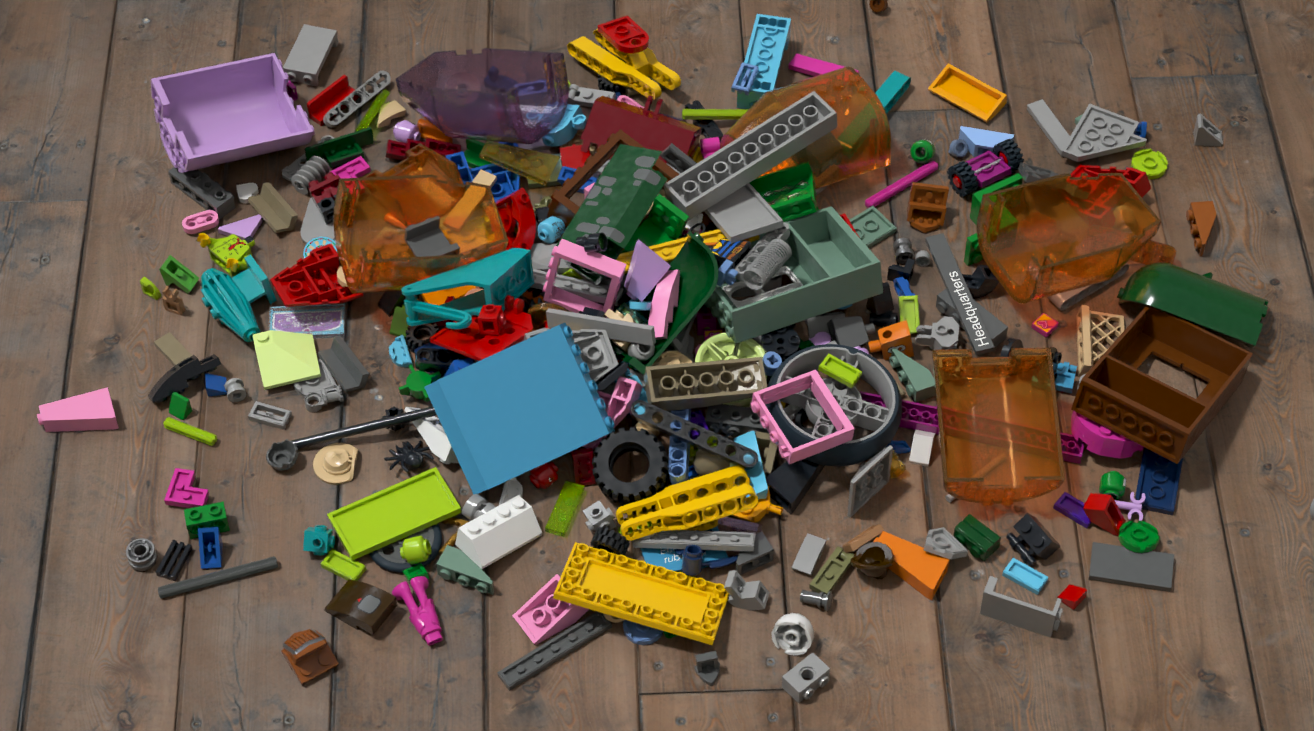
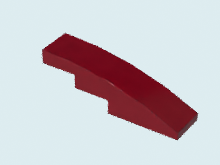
[385,138,461,162]

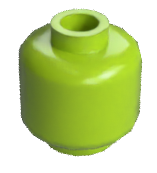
[400,536,432,564]

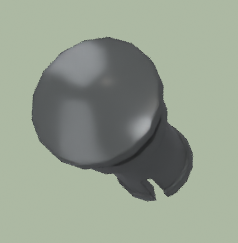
[800,590,833,612]

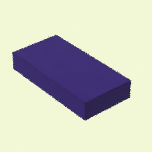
[1053,492,1092,529]

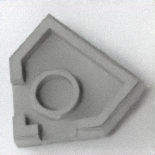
[924,527,968,559]

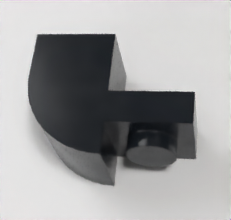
[962,265,1001,299]

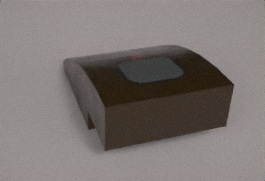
[324,580,397,635]

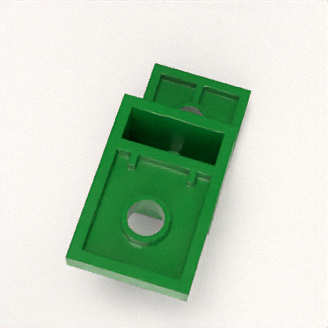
[964,173,1023,266]
[620,194,689,277]

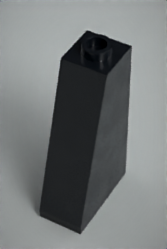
[766,459,825,514]

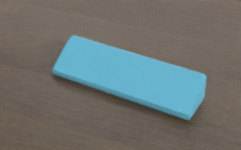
[733,431,768,499]

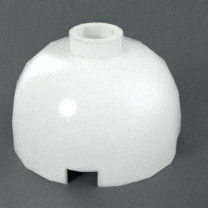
[771,613,814,656]

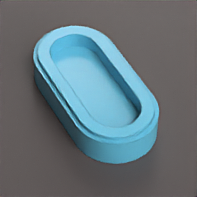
[629,301,652,310]

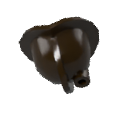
[850,542,894,579]

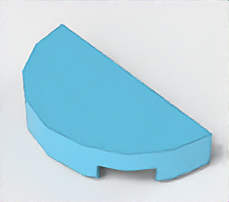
[389,335,413,368]

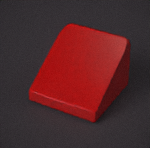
[1057,584,1087,610]

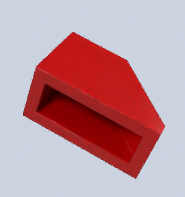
[1083,493,1126,536]

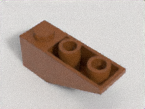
[1186,201,1216,256]

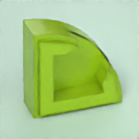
[140,277,161,300]

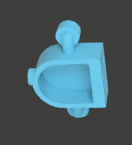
[527,103,587,147]

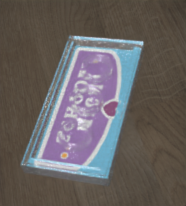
[268,304,346,339]

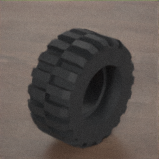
[592,427,669,506]

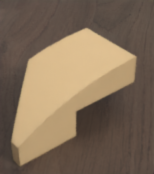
[377,100,406,128]

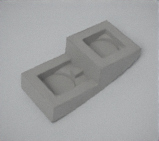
[792,534,827,576]

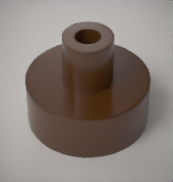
[869,0,888,12]

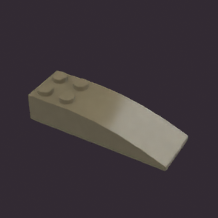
[644,357,767,411]

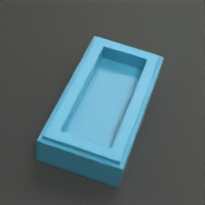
[1002,558,1048,595]

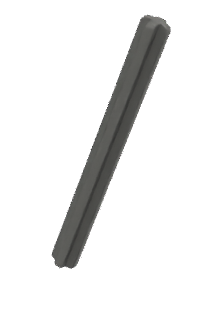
[158,556,278,598]

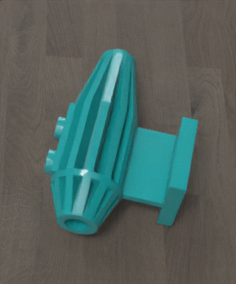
[201,254,277,342]

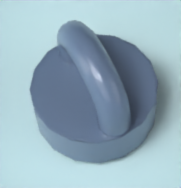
[948,139,968,157]

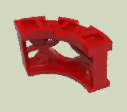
[487,187,536,257]

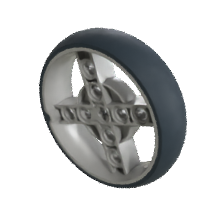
[765,344,902,466]

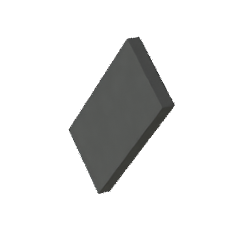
[1089,542,1174,592]

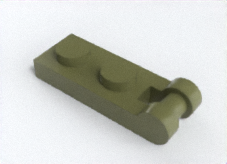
[809,546,854,595]

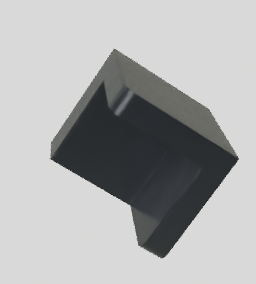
[887,258,915,283]

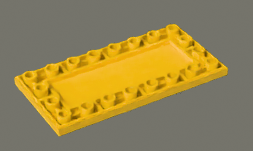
[553,542,729,645]

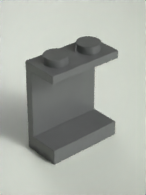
[404,216,460,272]

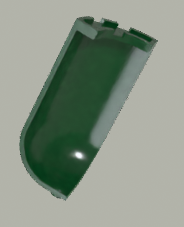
[609,231,718,375]
[1117,262,1268,348]

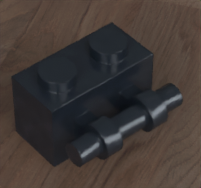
[1006,513,1061,567]

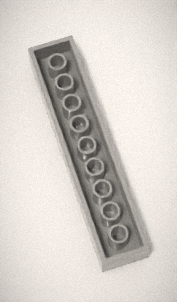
[664,91,837,221]

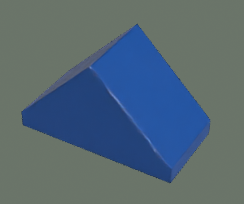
[198,527,223,569]

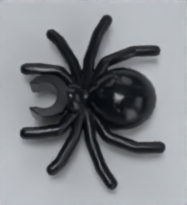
[384,440,434,472]

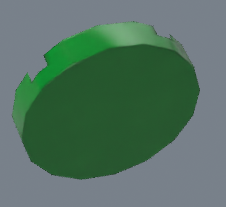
[1118,521,1159,553]

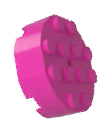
[1071,411,1144,458]

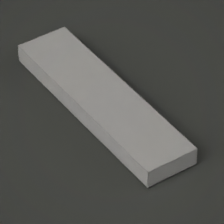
[1027,99,1070,157]

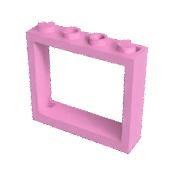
[542,239,626,318]
[750,370,855,464]

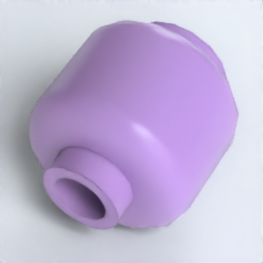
[393,120,421,143]

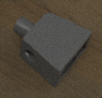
[827,316,875,348]

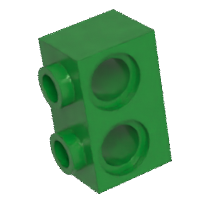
[184,501,230,539]

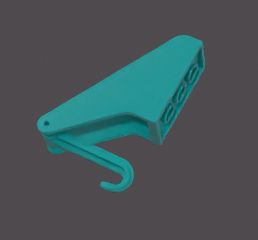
[402,248,534,329]

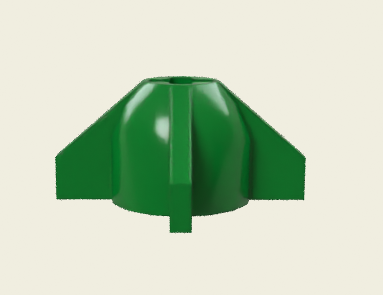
[399,364,441,402]

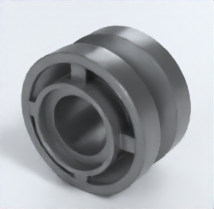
[126,538,157,571]

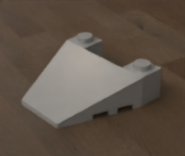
[524,328,618,383]

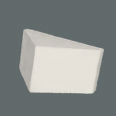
[909,430,935,467]

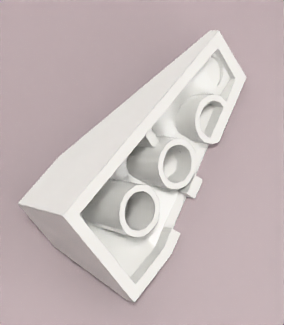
[405,407,459,464]

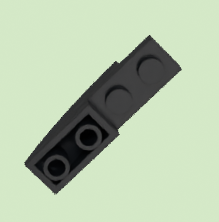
[148,354,221,403]

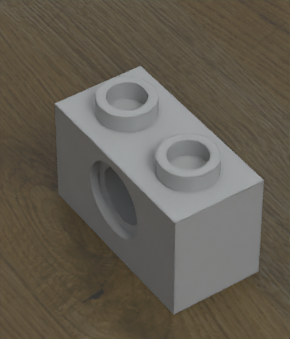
[782,652,830,703]

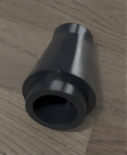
[870,311,898,328]

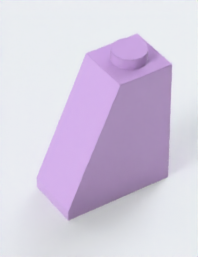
[624,239,671,302]

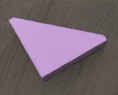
[218,214,264,240]

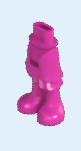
[392,576,443,646]

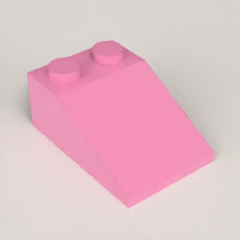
[513,574,589,645]

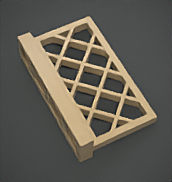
[1076,305,1124,377]

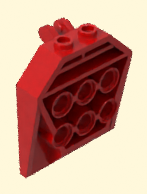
[430,295,533,361]

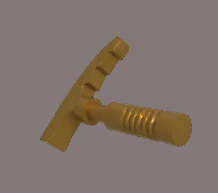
[439,518,469,555]

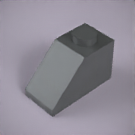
[736,531,774,575]

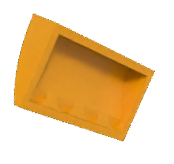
[928,63,1007,123]

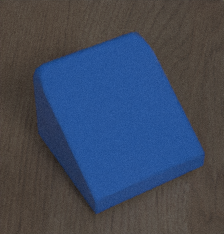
[205,373,227,396]

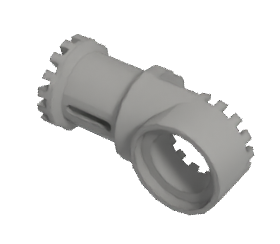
[304,385,343,412]

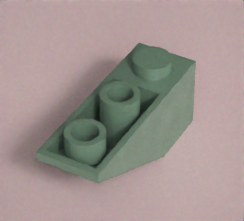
[889,348,938,403]
[436,545,494,595]

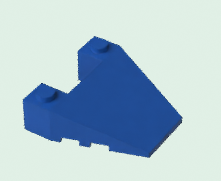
[446,138,521,209]

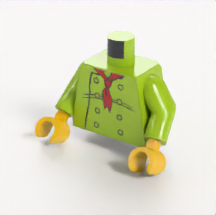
[197,233,255,278]

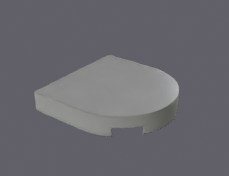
[293,359,337,397]

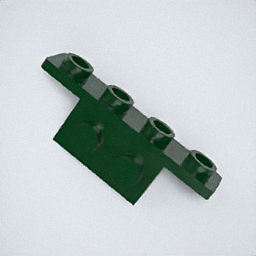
[305,127,374,168]

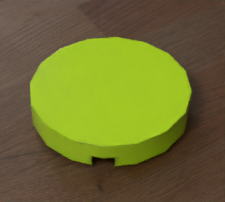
[1131,149,1168,180]

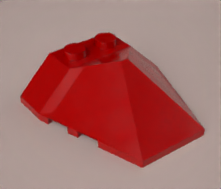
[270,244,363,307]

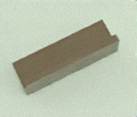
[248,182,298,233]

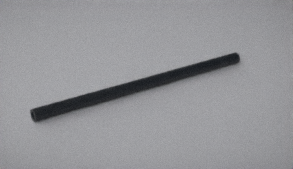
[291,406,437,449]

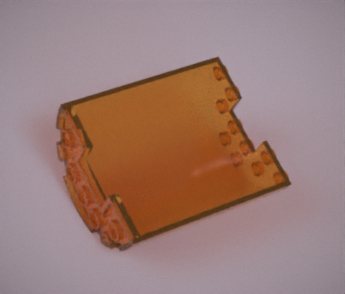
[932,348,1065,506]

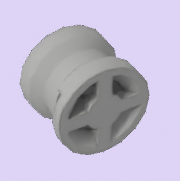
[224,378,247,402]

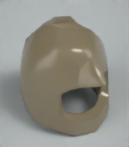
[692,446,730,476]

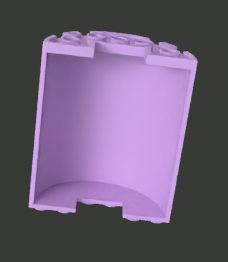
[151,53,315,173]

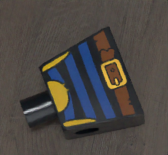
[707,238,751,269]

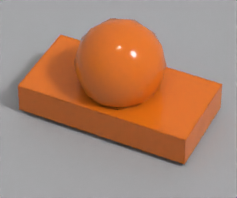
[418,118,452,143]

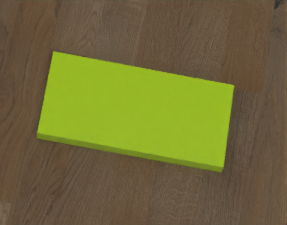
[327,467,462,561]

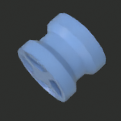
[762,351,782,376]

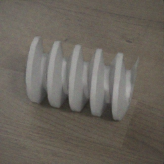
[291,156,330,195]

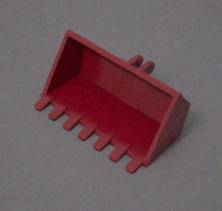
[581,95,701,170]

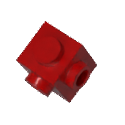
[477,304,506,335]

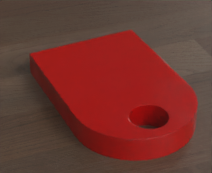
[598,15,649,54]

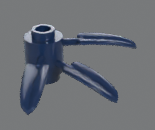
[674,529,739,576]

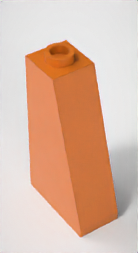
[874,531,950,600]

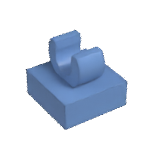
[717,259,738,287]

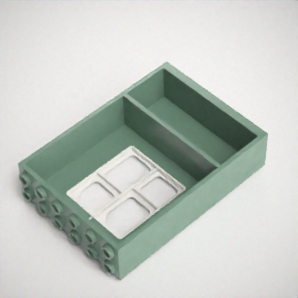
[704,206,883,344]

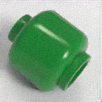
[910,139,935,163]
[1099,471,1126,500]

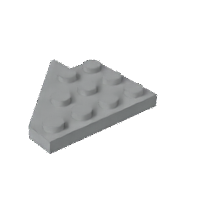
[1061,104,1147,162]

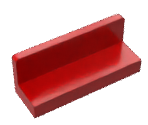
[307,75,359,126]

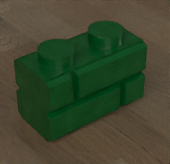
[953,514,1001,561]

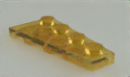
[479,141,560,186]

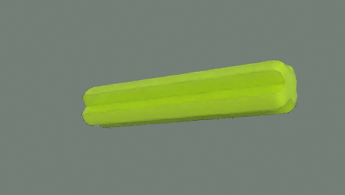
[163,417,217,446]

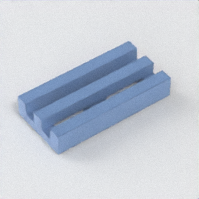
[731,63,759,95]

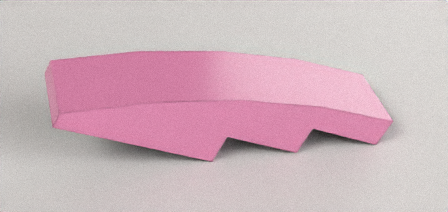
[648,270,680,340]

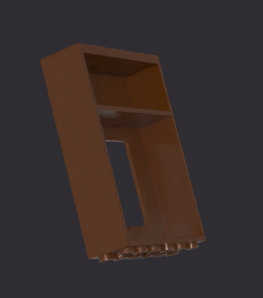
[1071,305,1253,464]

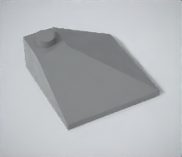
[847,445,893,518]

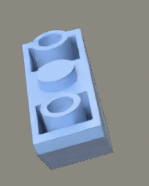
[959,126,1014,157]

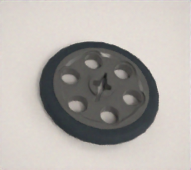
[369,523,442,573]

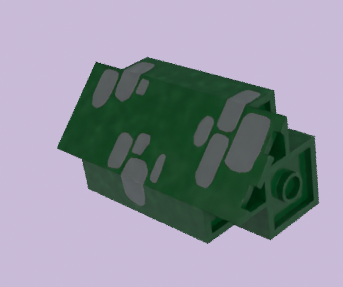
[556,144,667,285]

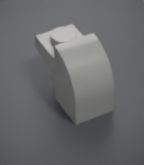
[724,570,770,611]

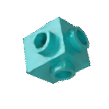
[303,525,335,555]

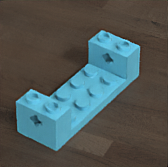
[737,14,791,109]

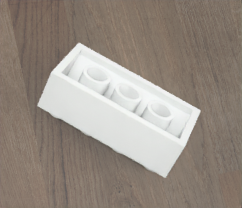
[455,495,542,569]

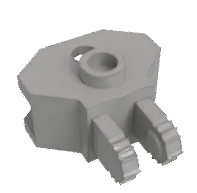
[915,316,959,354]

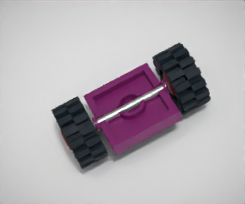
[947,139,1024,197]

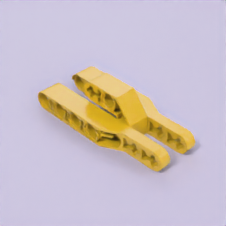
[567,29,681,100]
[616,465,758,540]

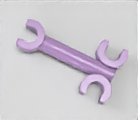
[1115,492,1146,521]

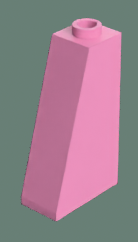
[37,387,119,432]

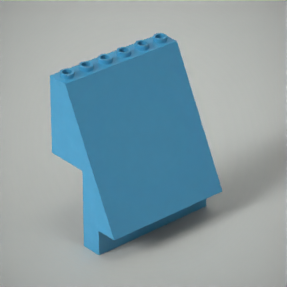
[424,323,615,494]

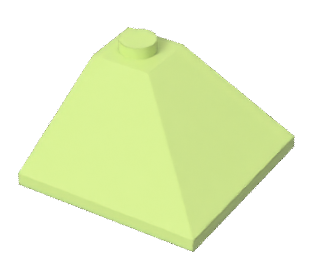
[253,330,321,390]

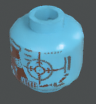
[537,216,565,244]

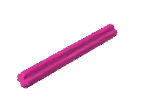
[865,160,938,208]

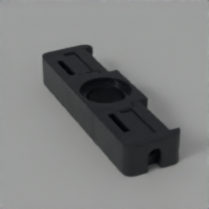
[685,100,723,143]

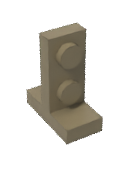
[756,431,780,478]

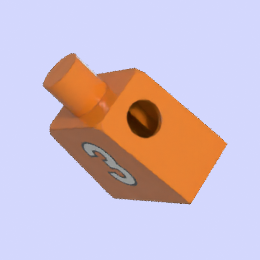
[868,320,914,360]

